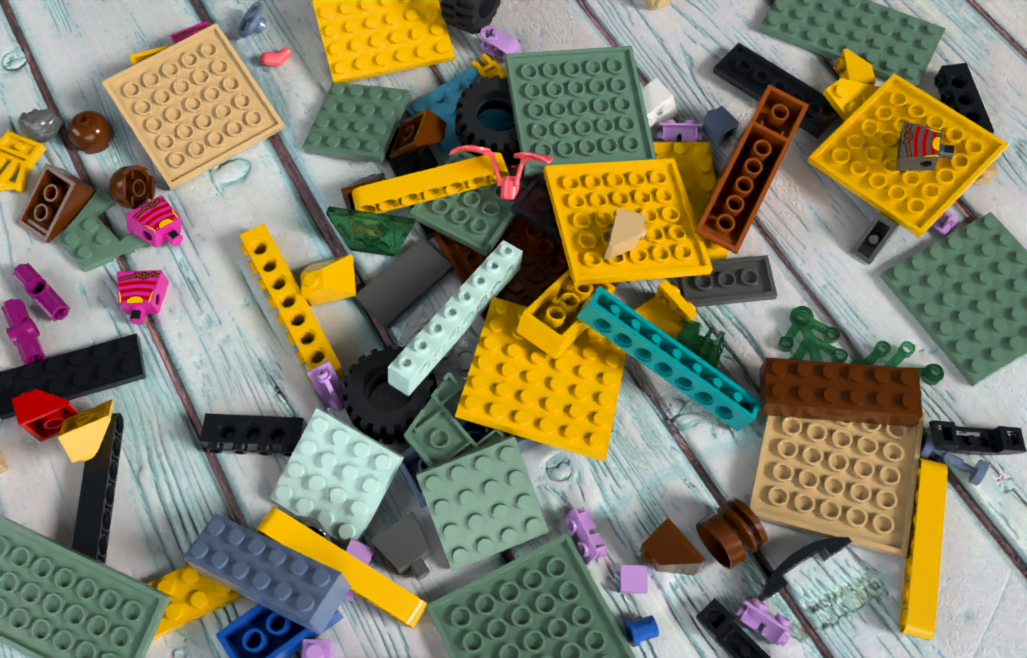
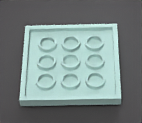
[269,408,404,546]

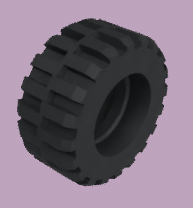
[440,0,501,34]
[455,76,520,163]
[342,346,438,445]

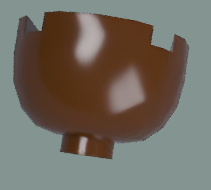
[68,110,115,154]
[109,165,155,210]

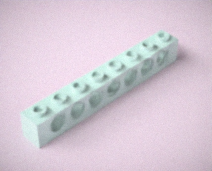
[388,240,523,396]

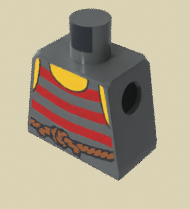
[895,122,955,171]

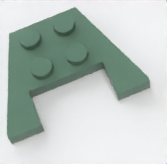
[58,188,152,272]
[404,371,506,467]

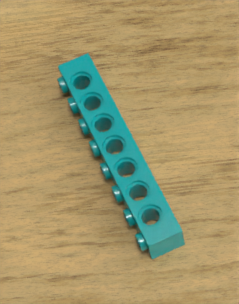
[576,286,762,431]

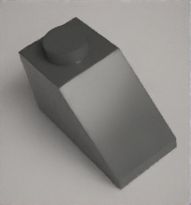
[850,212,900,265]

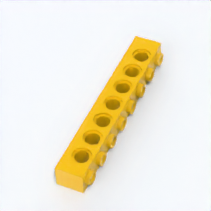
[239,223,346,384]

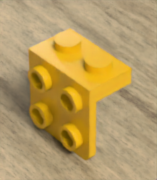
[634,279,697,339]

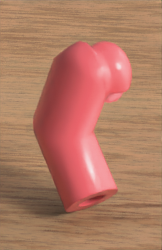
[260,47,292,67]

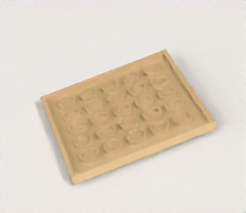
[102,23,285,191]
[749,412,925,558]

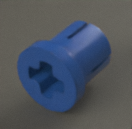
[624,615,659,647]

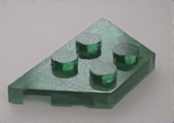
[326,206,416,257]

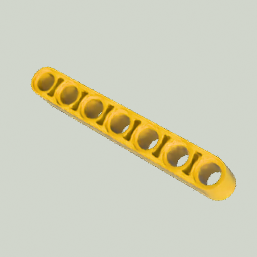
[352,152,509,217]
[899,458,948,640]
[256,506,427,629]

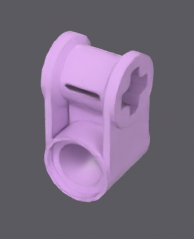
[480,26,520,63]

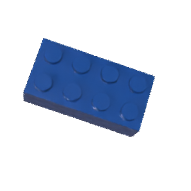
[215,604,344,658]

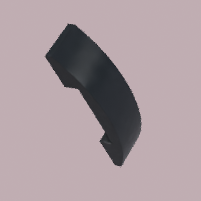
[929,420,1027,455]
[758,537,852,602]
[696,598,771,658]

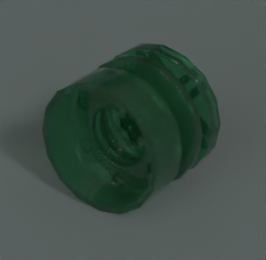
[676,318,726,369]

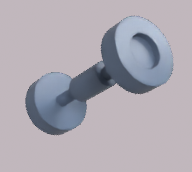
[920,434,989,486]

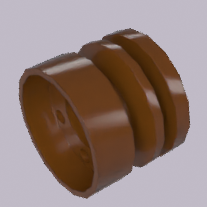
[696,497,768,570]

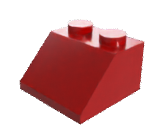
[12,389,80,442]

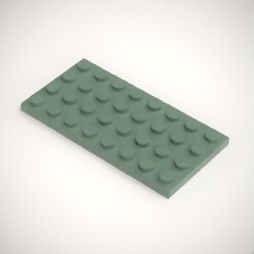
[759,0,946,88]
[0,515,172,658]

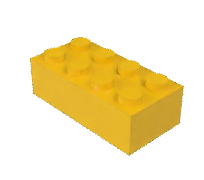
[516,269,616,360]

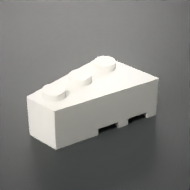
[641,77,678,130]

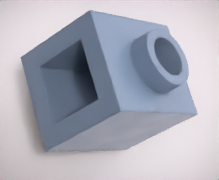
[702,106,739,146]

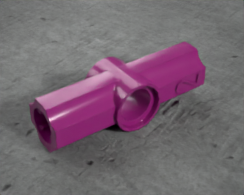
[12,263,70,321]
[1,299,46,365]

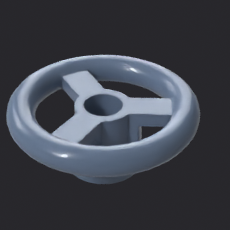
[238,1,267,38]

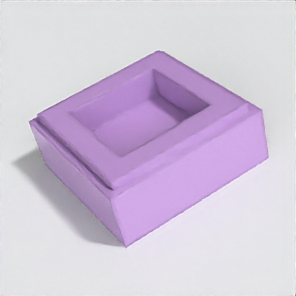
[620,565,648,594]

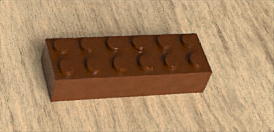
[760,357,923,427]

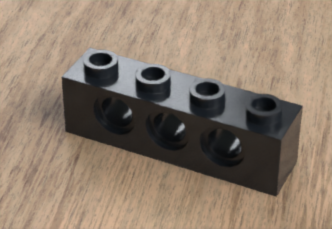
[934,63,994,134]
[200,413,307,457]

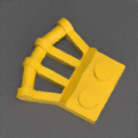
[0,130,46,193]

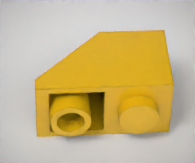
[836,49,876,85]

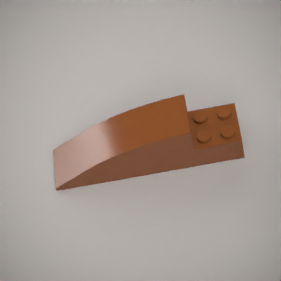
[694,84,809,254]

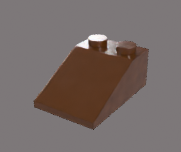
[16,164,95,243]

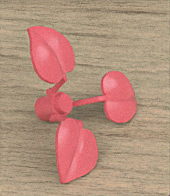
[449,145,554,201]

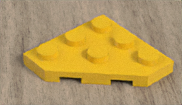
[822,78,880,122]

